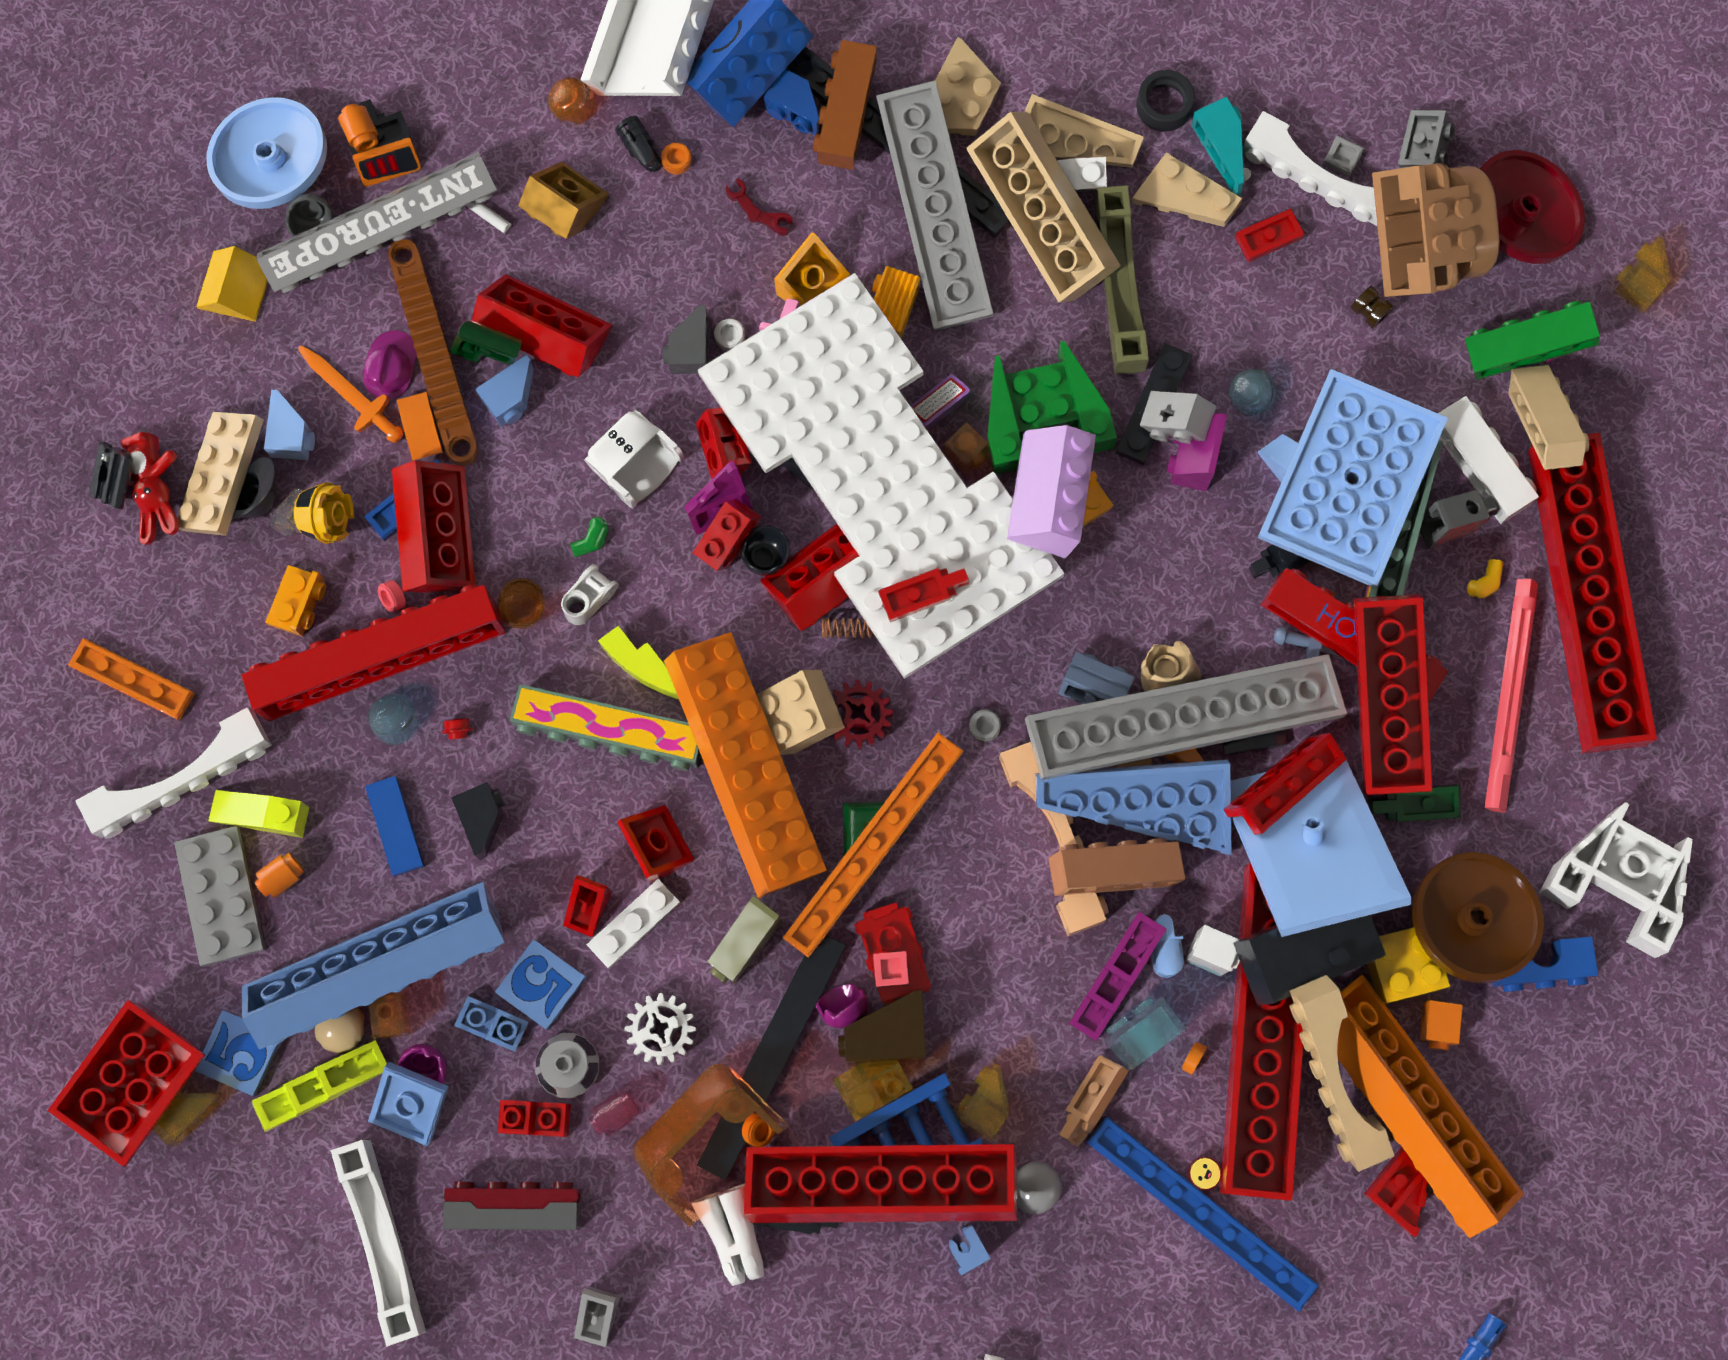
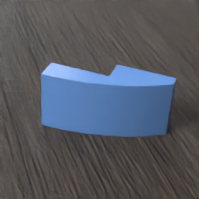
[454,996,528,1052]

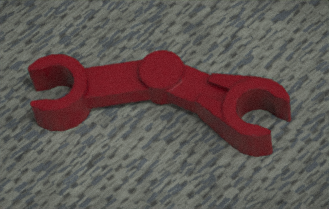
[726,178,793,236]

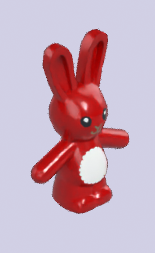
[120,432,179,545]

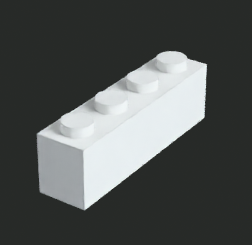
[1438,396,1539,524]

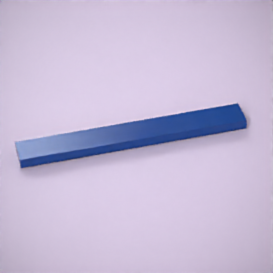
[1086,1116,1319,1312]

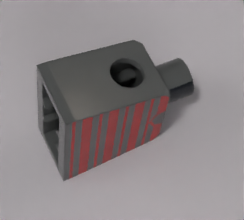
[1420,490,1498,549]

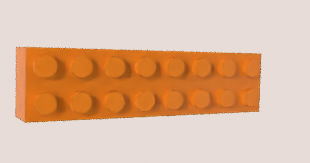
[664,632,827,899]
[1337,974,1524,1238]

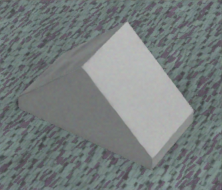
[574,1287,621,1347]

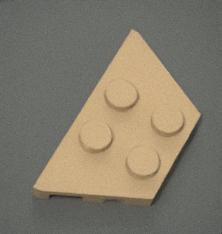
[935,37,1001,136]

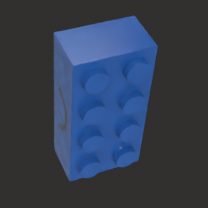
[686,0,814,127]

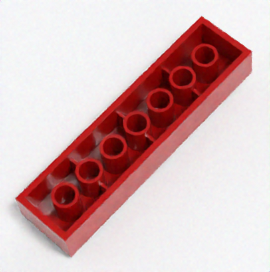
[241,584,506,722]
[744,1144,1017,1223]

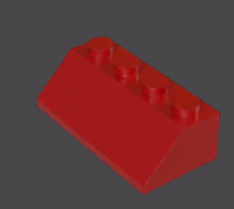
[471,274,612,378]
[392,460,475,593]
[759,524,859,631]

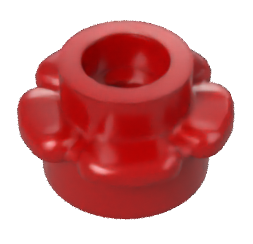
[441,718,473,739]

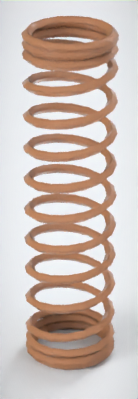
[822,617,873,639]

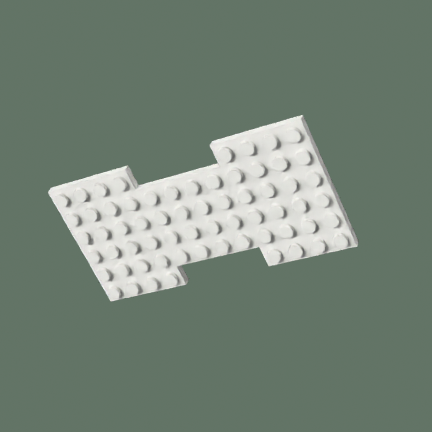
[698,273,1064,679]

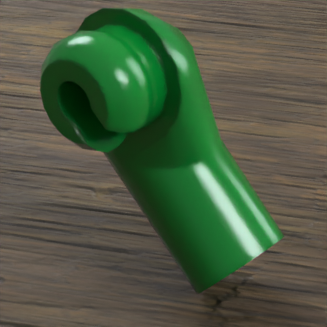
[570,517,609,558]

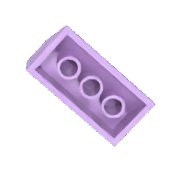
[1007,425,1096,558]

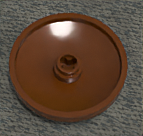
[1412,852,1544,983]

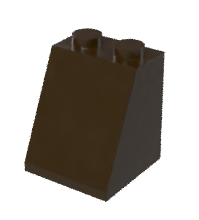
[838,990,926,1064]

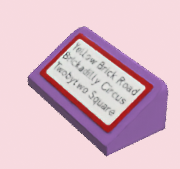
[910,373,972,431]

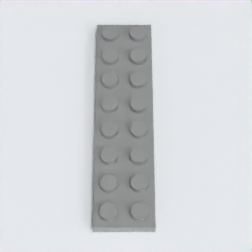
[876,81,994,331]

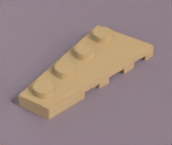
[1025,94,1144,168]

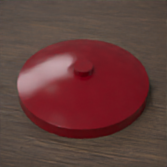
[1479,150,1585,264]

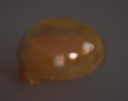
[548,77,597,125]
[497,578,545,629]

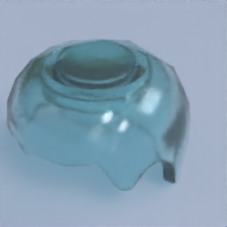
[1228,368,1277,416]
[368,694,418,745]

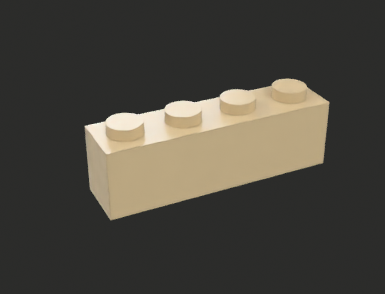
[1508,365,1589,470]

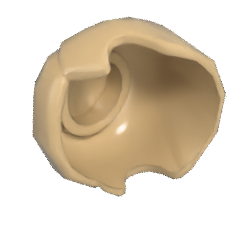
[315,1007,365,1054]

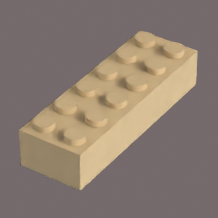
[966,112,1121,303]

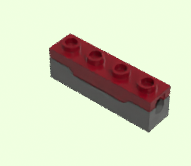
[443,1181,581,1230]

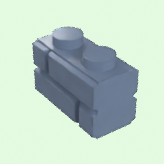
[1058,652,1134,704]

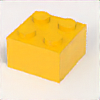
[1367,928,1450,1004]

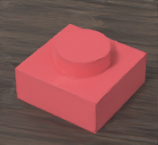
[873,951,909,987]

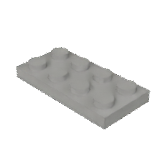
[174,826,266,967]

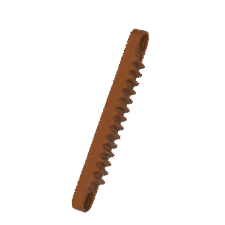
[388,239,478,466]

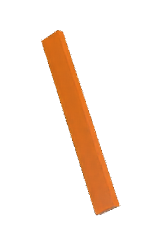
[783,732,964,958]

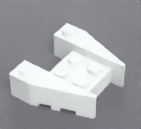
[1539,802,1693,958]

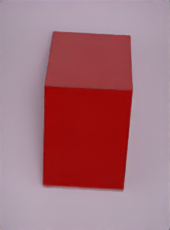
[563,874,612,938]

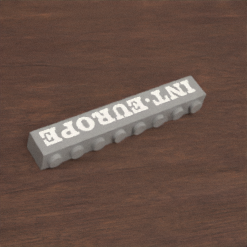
[257,152,497,293]

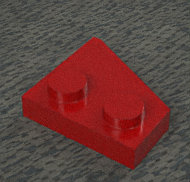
[1364,1146,1428,1237]

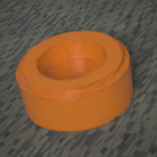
[661,143,692,175]
[1181,1041,1207,1075]
[742,1113,776,1147]

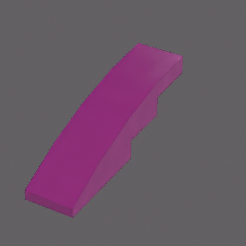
[1068,912,1167,1041]

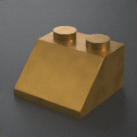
[518,161,609,239]

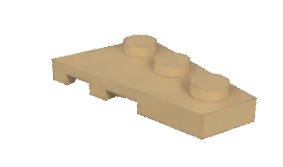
[1132,153,1242,227]

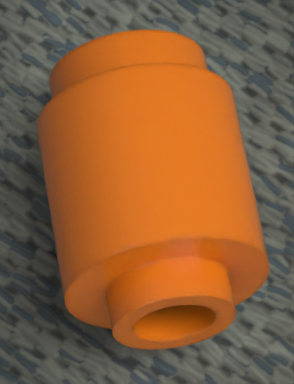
[338,104,378,152]
[254,852,305,898]

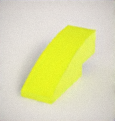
[598,626,679,700]

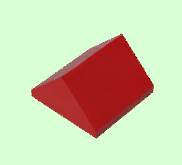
[617,805,695,884]

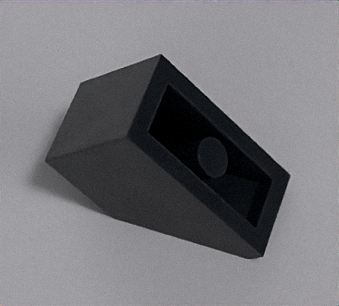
[451,782,505,860]

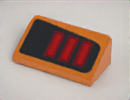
[352,137,421,187]

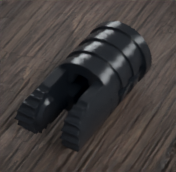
[615,116,661,172]

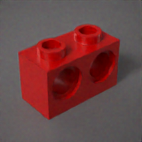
[696,407,752,480]
[692,499,761,571]

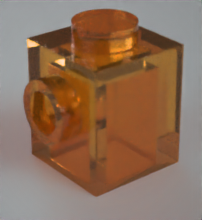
[944,422,989,475]
[369,992,411,1040]

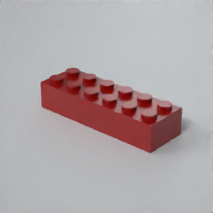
[1354,594,1432,795]

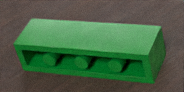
[1465,301,1600,380]

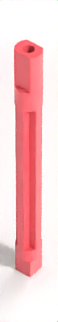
[1484,579,1538,813]

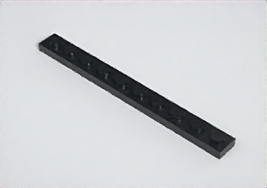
[786,46,1010,238]

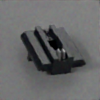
[89,442,135,509]

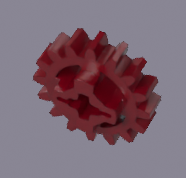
[832,680,893,750]

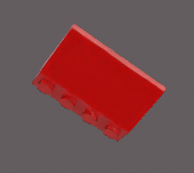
[47,1000,206,1167]

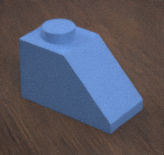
[475,354,534,427]

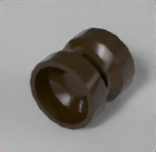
[1350,285,1394,329]

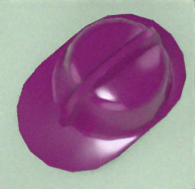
[363,331,417,400]

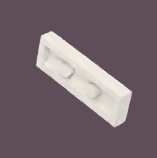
[586,879,680,969]

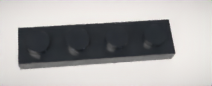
[1115,343,1193,465]

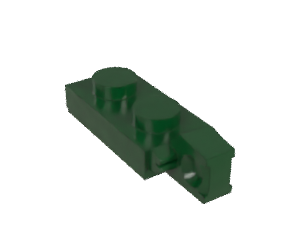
[1368,784,1461,822]

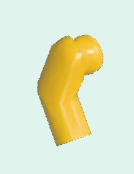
[1467,559,1504,599]

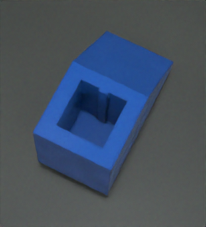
[764,69,820,135]

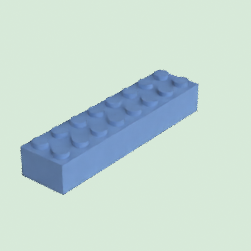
[242,882,505,1050]

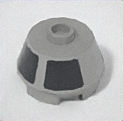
[535,1033,599,1098]

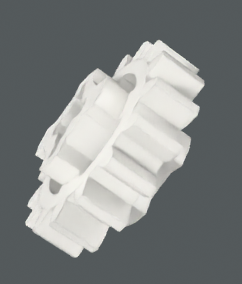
[625,993,696,1065]

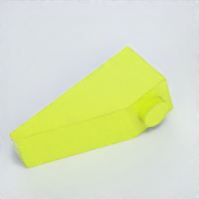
[209,790,310,838]

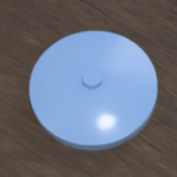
[207,97,327,209]

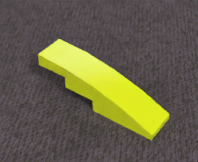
[252,1040,387,1132]

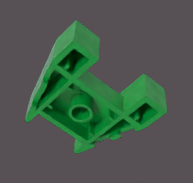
[986,341,1117,475]

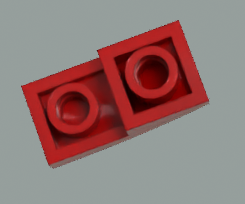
[497,1100,571,1137]

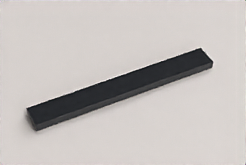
[697,935,846,1181]

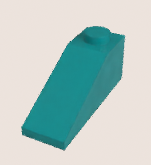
[1192,96,1244,197]

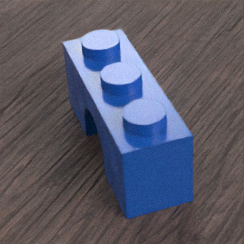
[1492,937,1598,992]

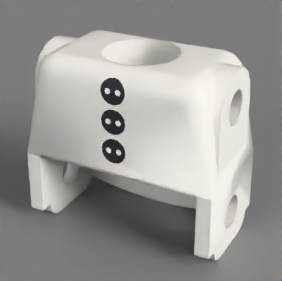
[584,410,684,509]

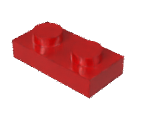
[1235,209,1305,263]

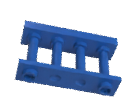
[829,1073,983,1146]

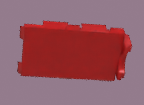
[854,902,931,1005]

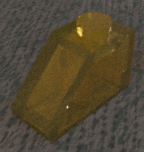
[153,1093,225,1146]

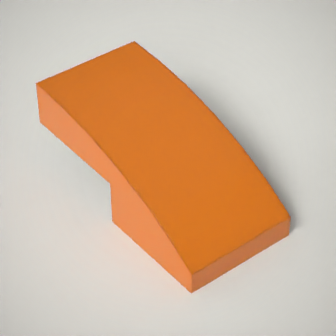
[397,392,444,460]

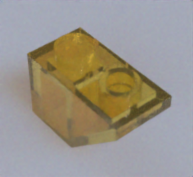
[1614,236,1671,313]
[832,1060,913,1122]
[956,1063,1010,1141]

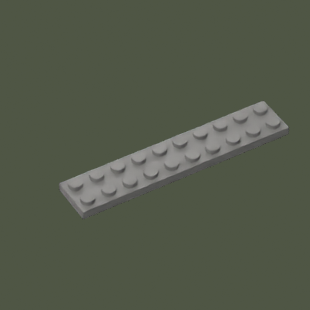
[1025,654,1347,781]

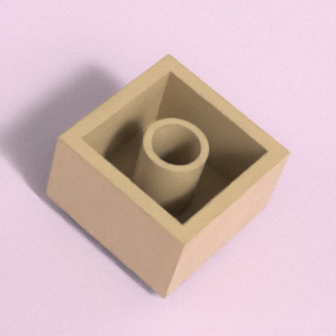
[756,670,845,755]

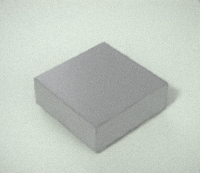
[1323,136,1364,177]

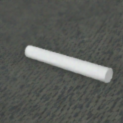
[465,200,512,234]

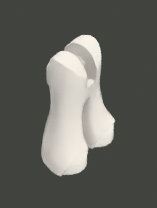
[691,1184,764,1286]

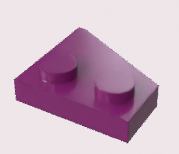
[684,461,753,535]

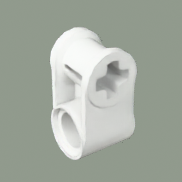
[561,564,619,625]

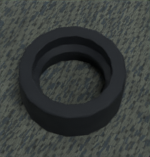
[1136,70,1195,132]

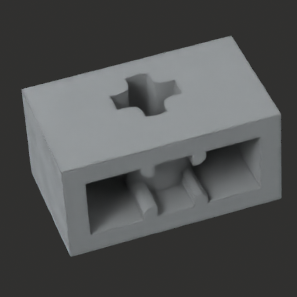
[1140,391,1216,444]

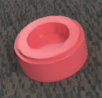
[378,580,406,613]

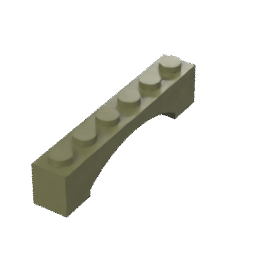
[1094,185,1149,375]

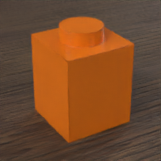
[1419,1000,1463,1051]

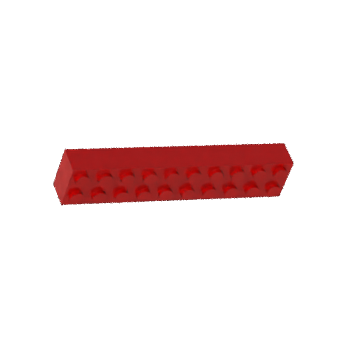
[1528,433,1657,754]
[1220,862,1303,1201]

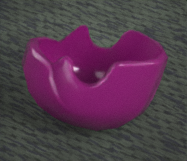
[816,983,868,1029]
[397,1043,448,1084]

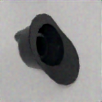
[232,457,277,518]

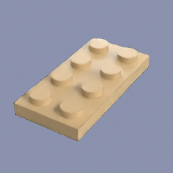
[178,412,264,536]

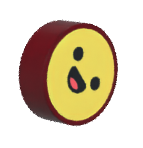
[1187,1157,1222,1190]

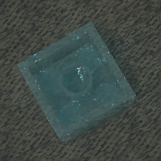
[1104,997,1186,1071]

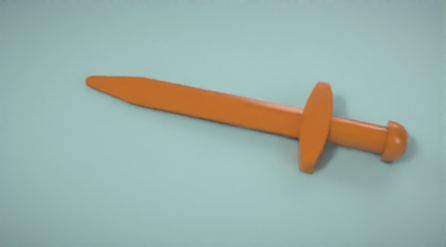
[298,346,403,443]

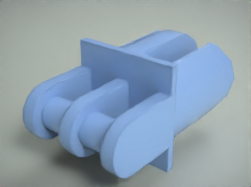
[1151,914,1184,978]

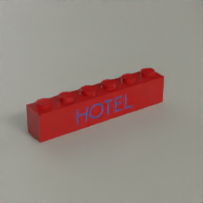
[1260,568,1448,703]

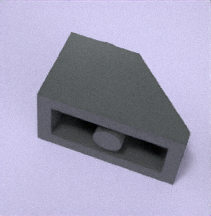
[663,305,708,374]

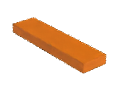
[68,638,195,721]

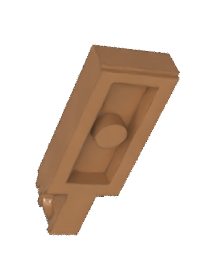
[1059,1055,1128,1147]

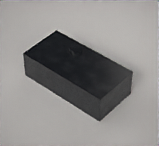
[1233,915,1386,1005]

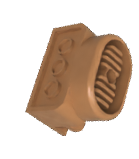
[1372,163,1500,297]

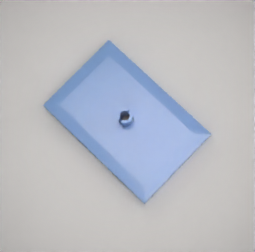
[1257,369,1448,588]
[1230,760,1411,937]

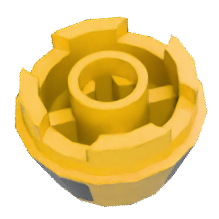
[294,482,354,544]

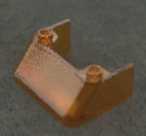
[633,1063,789,1227]

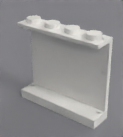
[581,0,714,96]

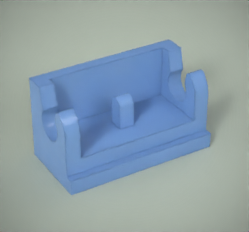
[949,1224,991,1276]

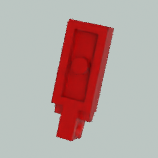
[878,568,969,622]

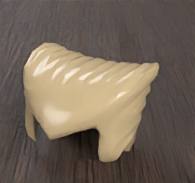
[1141,641,1202,691]

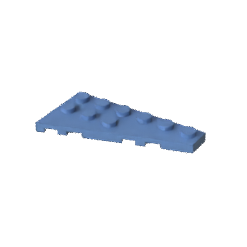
[1035,760,1232,856]

